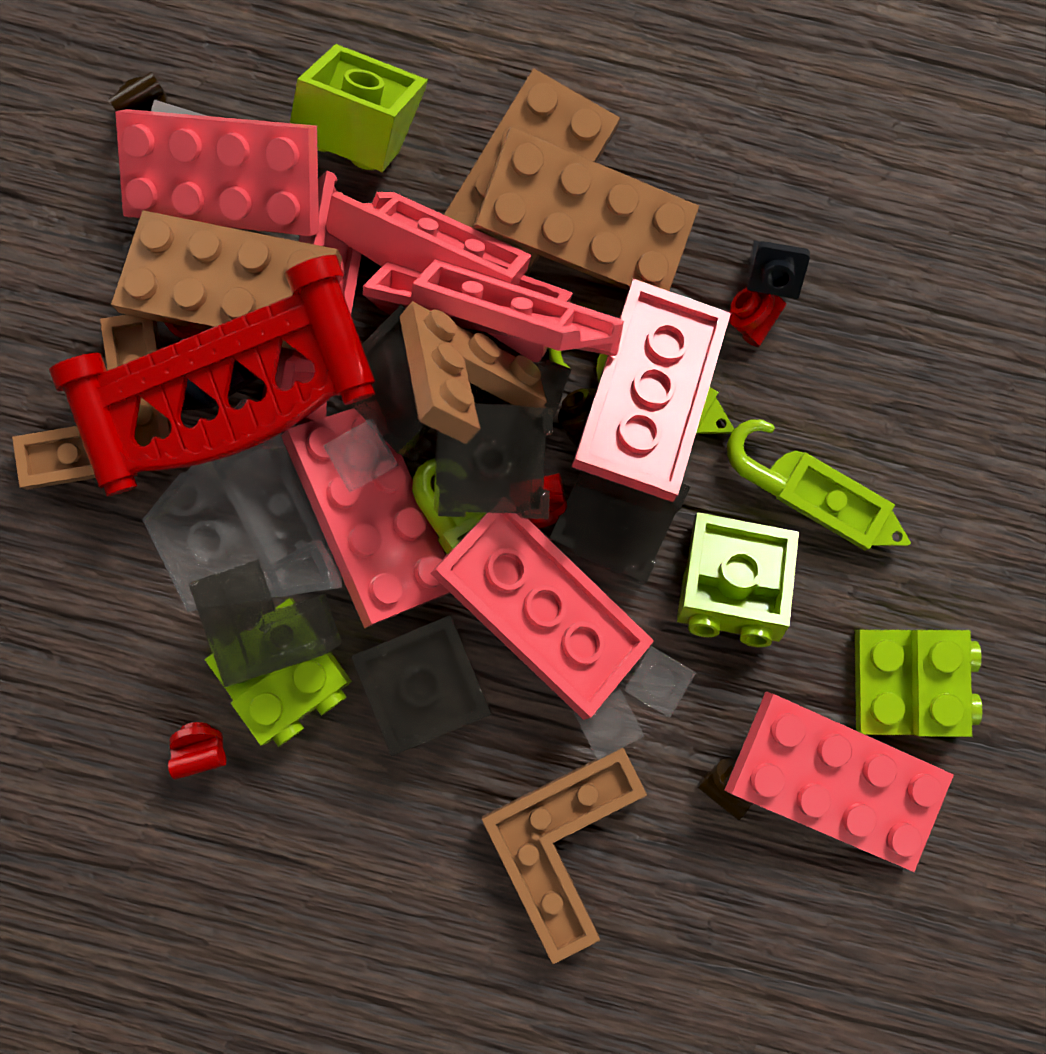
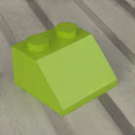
[290,44,428,172]

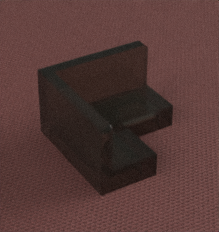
[189,559,342,687]

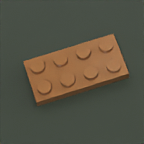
[444,68,620,276]
[473,127,699,291]
[111,210,342,351]

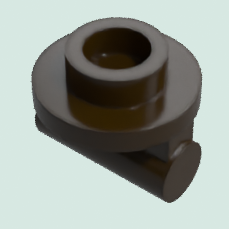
[108,72,168,111]
[558,388,596,448]
[697,759,754,820]

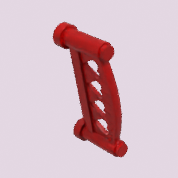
[49,255,375,496]

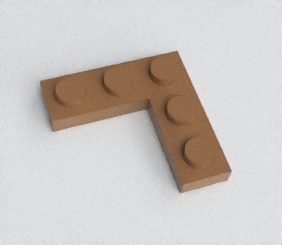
[400,301,547,444]
[12,314,172,490]
[482,746,647,964]

